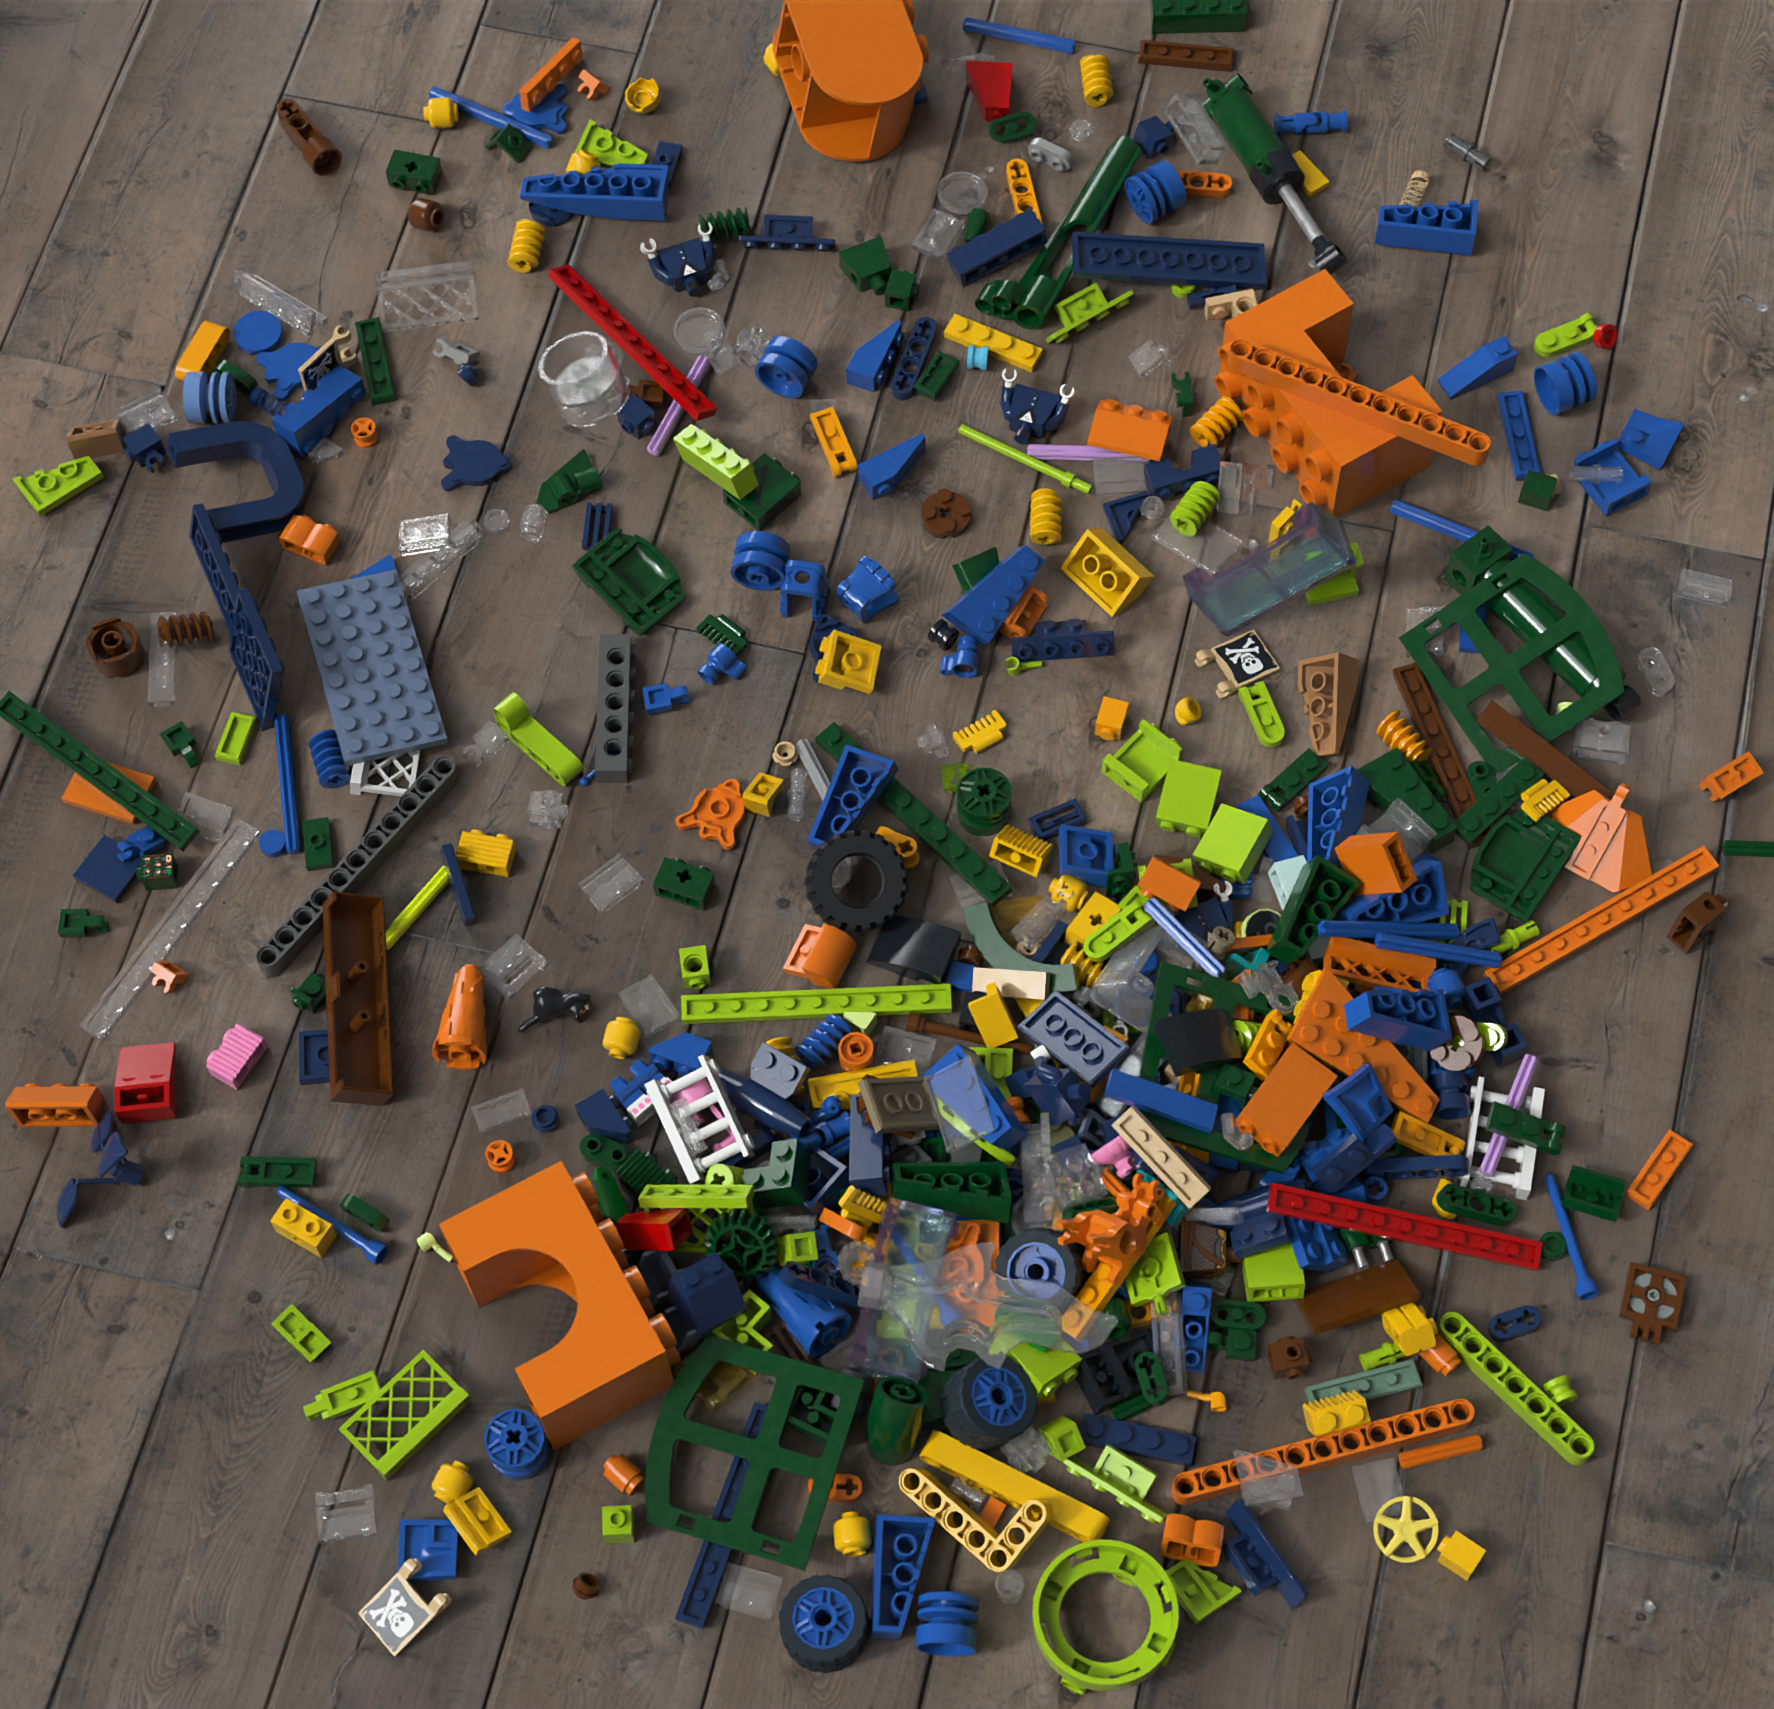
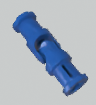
[1274,110,1348,136]
[770,1111,850,1149]

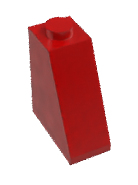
[966,60,1013,122]
[615,1208,693,1251]

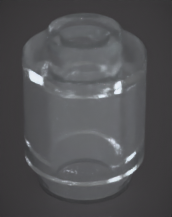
[519,504,548,543]

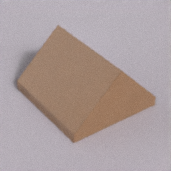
[66,419,124,459]

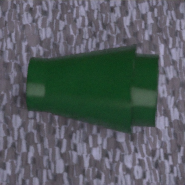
[964,208,991,243]

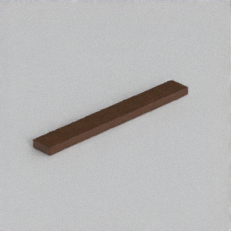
[1392,663,1491,849]

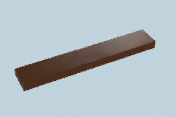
[1476,700,1614,800]

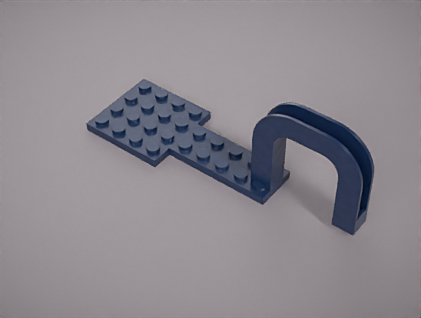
[167,421,304,731]

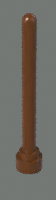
[905,1012,1035,1055]

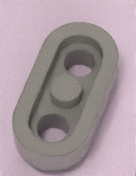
[1028,138,1074,171]

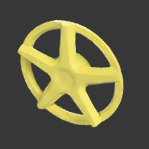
[1373,1496,1438,1563]

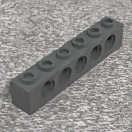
[595,634,636,783]

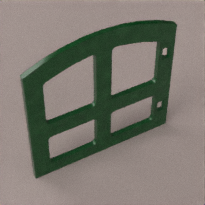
[1399,553,1625,778]
[1137,961,1321,1174]
[645,1335,865,1571]

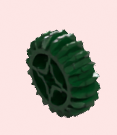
[704,1208,780,1282]

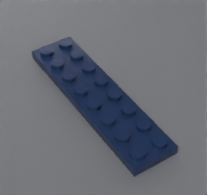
[1071,232,1267,289]

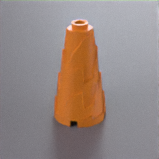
[432,964,487,1070]

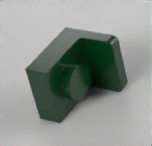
[289,972,326,1014]

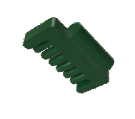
[696,614,747,657]

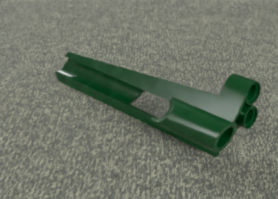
[974,135,1142,329]

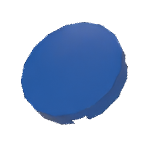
[233,311,283,355]

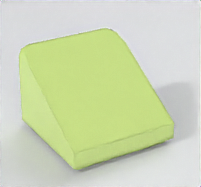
[843,1012,877,1036]

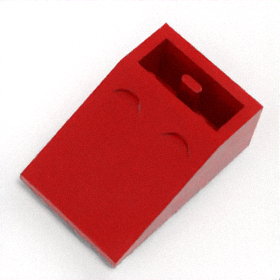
[114,1042,177,1124]

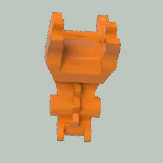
[1056,1173,1165,1286]

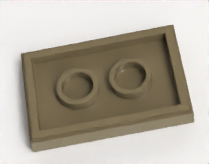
[858,1076,944,1134]

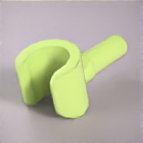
[417,1233,453,1263]

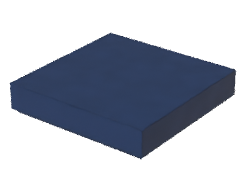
[72,835,141,903]
[299,1029,330,1085]

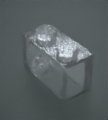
[1571,718,1631,765]

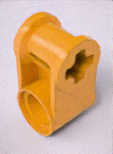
[875,826,920,869]

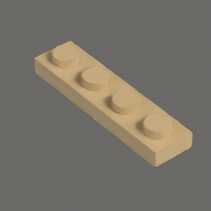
[1111,1105,1211,1209]

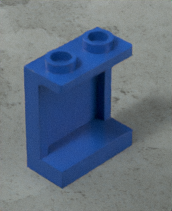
[1571,438,1652,517]

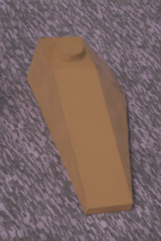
[1298,652,1359,757]

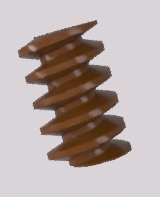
[157,611,214,648]

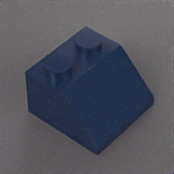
[797,1143,850,1225]
[667,1252,747,1337]

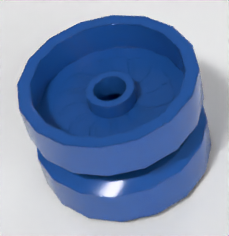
[754,336,818,398]
[730,531,791,591]

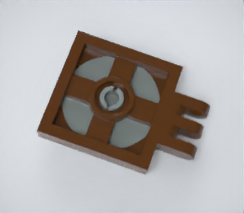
[1619,1262,1687,1345]

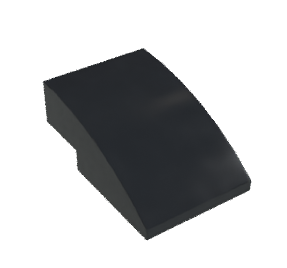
[866,916,961,984]
[1154,1009,1246,1077]
[1076,1328,1176,1415]

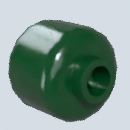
[1094,1296,1132,1340]

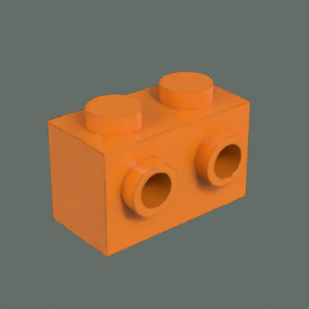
[1138,856,1201,913]

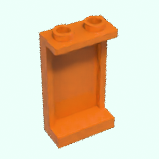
[1233,1042,1337,1156]

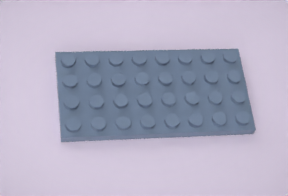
[296,569,447,766]

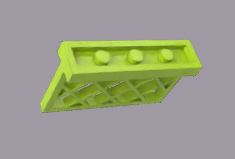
[638,1185,759,1253]
[339,1350,471,1481]

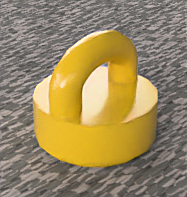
[1175,696,1202,725]

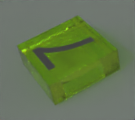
[941,763,968,793]

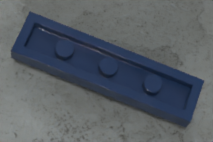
[1080,1413,1196,1467]

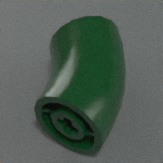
[865,1376,930,1466]

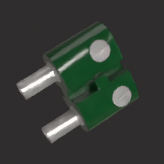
[1338,1228,1394,1269]

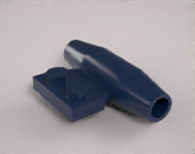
[718,1042,812,1139]
[1198,1178,1309,1259]

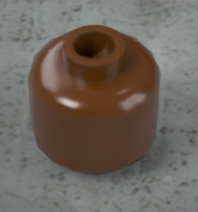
[408,198,444,232]

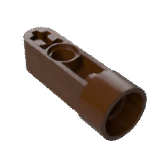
[276,99,342,176]

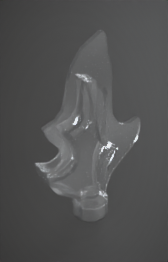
[857,1243,1118,1372]

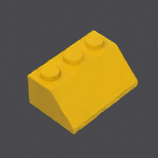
[1060,528,1154,617]

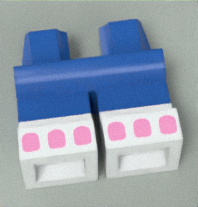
[610,1059,672,1127]

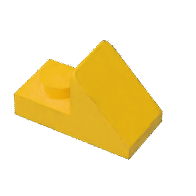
[742,772,784,817]

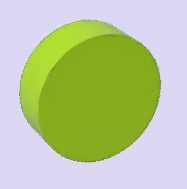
[1171,284,1196,298]

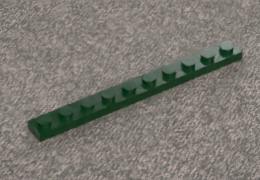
[0,691,200,852]
[815,722,1012,907]

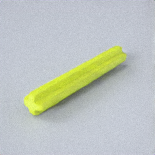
[381,866,450,950]

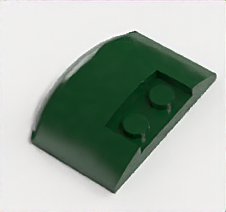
[572,528,686,636]
[1470,807,1581,923]

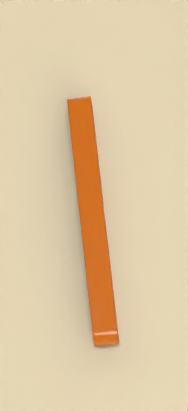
[1228,339,1491,466]
[1171,1399,1475,1505]

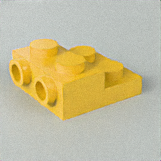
[815,629,882,694]

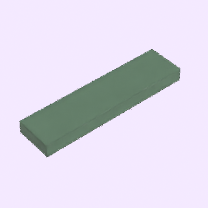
[1304,1359,1423,1403]

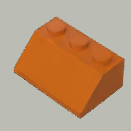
[1087,399,1173,462]
[5,1083,103,1127]

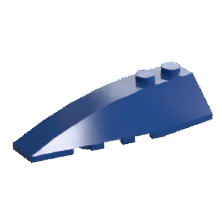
[520,163,669,221]

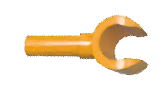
[1187,1390,1226,1412]

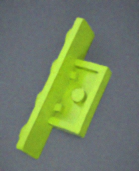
[1046,282,1134,343]
[1062,1444,1168,1524]

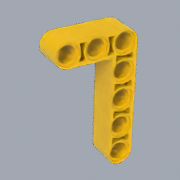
[899,1467,1054,1572]

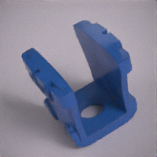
[837,555,899,624]
[780,560,828,621]

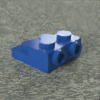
[1059,824,1117,888]
[1284,1216,1348,1272]

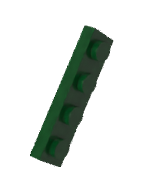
[1454,757,1544,846]

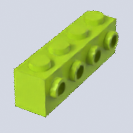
[673,424,759,500]

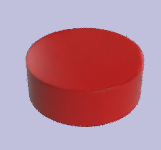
[1593,323,1618,349]

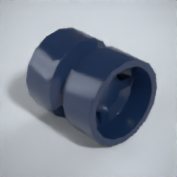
[1431,1071,1471,1120]

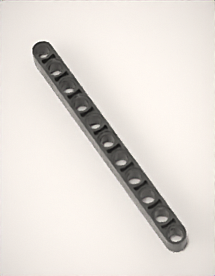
[256,756,459,977]

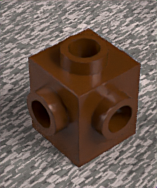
[1267,1336,1312,1380]

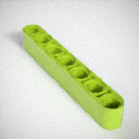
[1437,1312,1594,1466]

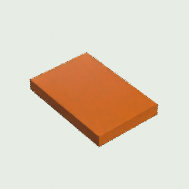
[62,762,156,825]

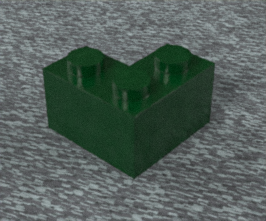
[742,1138,811,1210]
[785,1386,836,1446]

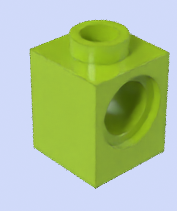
[679,945,711,990]
[777,1232,818,1266]
[1038,1416,1086,1461]
[602,1505,635,1544]

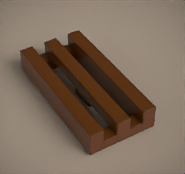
[761,1320,816,1366]

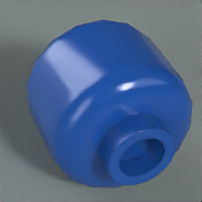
[1427,968,1466,1010]

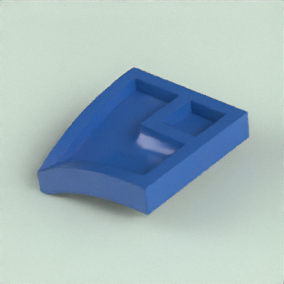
[1618,408,1684,470]
[1322,1064,1393,1142]
[398,1519,458,1583]

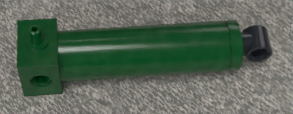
[1444,525,1641,721]

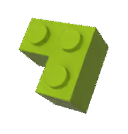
[712,1290,775,1377]

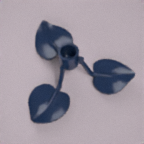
[57,1109,144,1228]

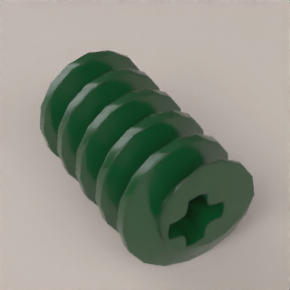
[699,207,750,242]

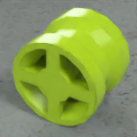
[1542,1375,1578,1407]

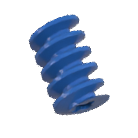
[308,729,351,789]
[795,1014,854,1072]

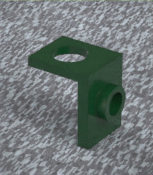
[484,124,532,163]

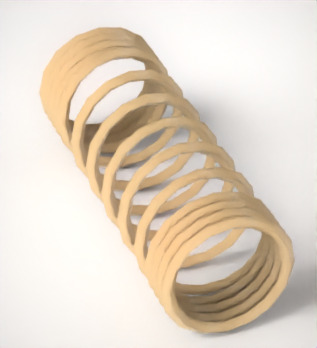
[1399,170,1431,207]

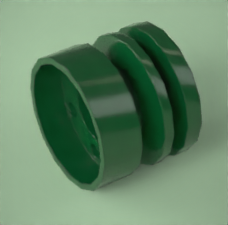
[957,768,1011,836]

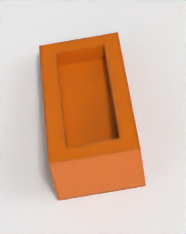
[977,1496,1006,1536]

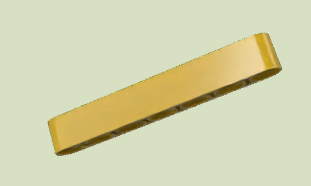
[919,1430,1110,1543]

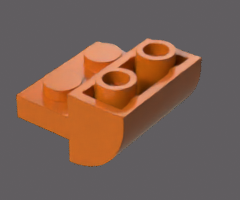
[783,923,857,989]

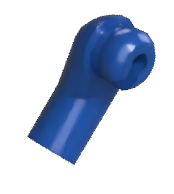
[809,1096,841,1125]

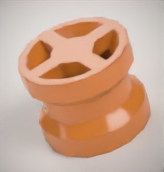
[351,417,378,449]
[485,1140,515,1173]

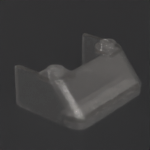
[1090,924,1207,1035]

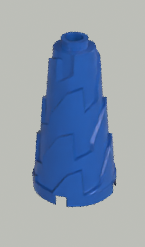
[754,1263,852,1358]

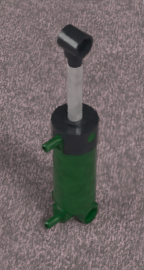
[1200,73,1348,275]

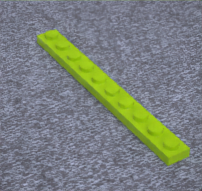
[681,984,952,1024]

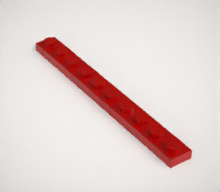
[548,264,717,421]
[1266,1183,1543,1271]

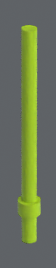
[958,424,1093,495]

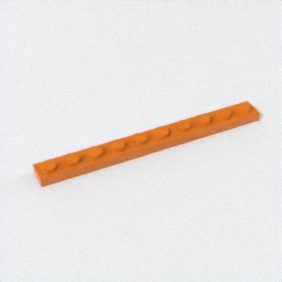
[1483,845,1720,996]

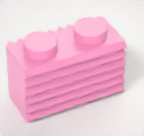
[206,1023,268,1090]

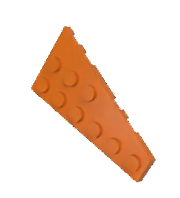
[1286,968,1440,1123]

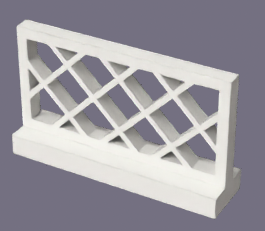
[350,750,420,796]

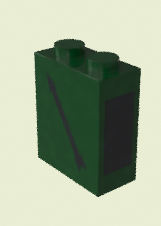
[722,452,801,531]

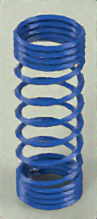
[249,387,289,416]

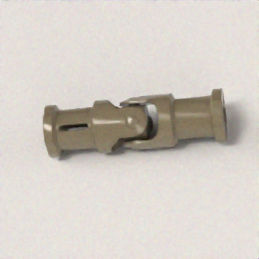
[1181,926,1235,999]

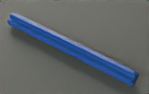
[429,86,553,149]
[1390,499,1534,561]
[274,714,301,854]
[1317,920,1460,940]

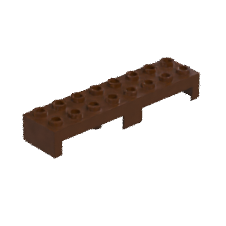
[323,891,393,1106]

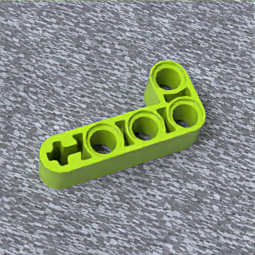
[493,692,584,786]

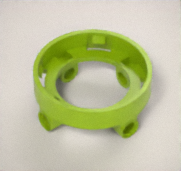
[1032,1540,1179,1695]

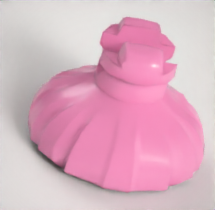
[1090,1135,1138,1178]

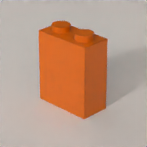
[1334,832,1418,895]

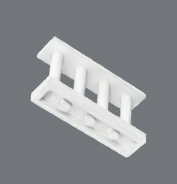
[645,1055,755,1185]
[1459,1077,1545,1200]

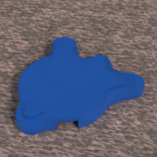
[503,83,568,134]
[256,342,321,401]

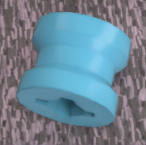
[967,345,989,371]

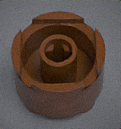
[86,617,144,678]

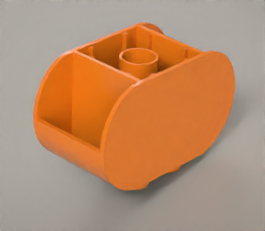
[772,0,929,162]

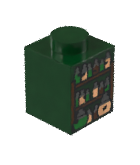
[137,853,178,891]

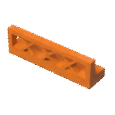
[1323,937,1436,992]

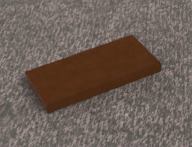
[1294,1259,1420,1335]

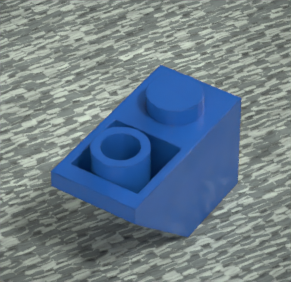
[648,1032,713,1077]

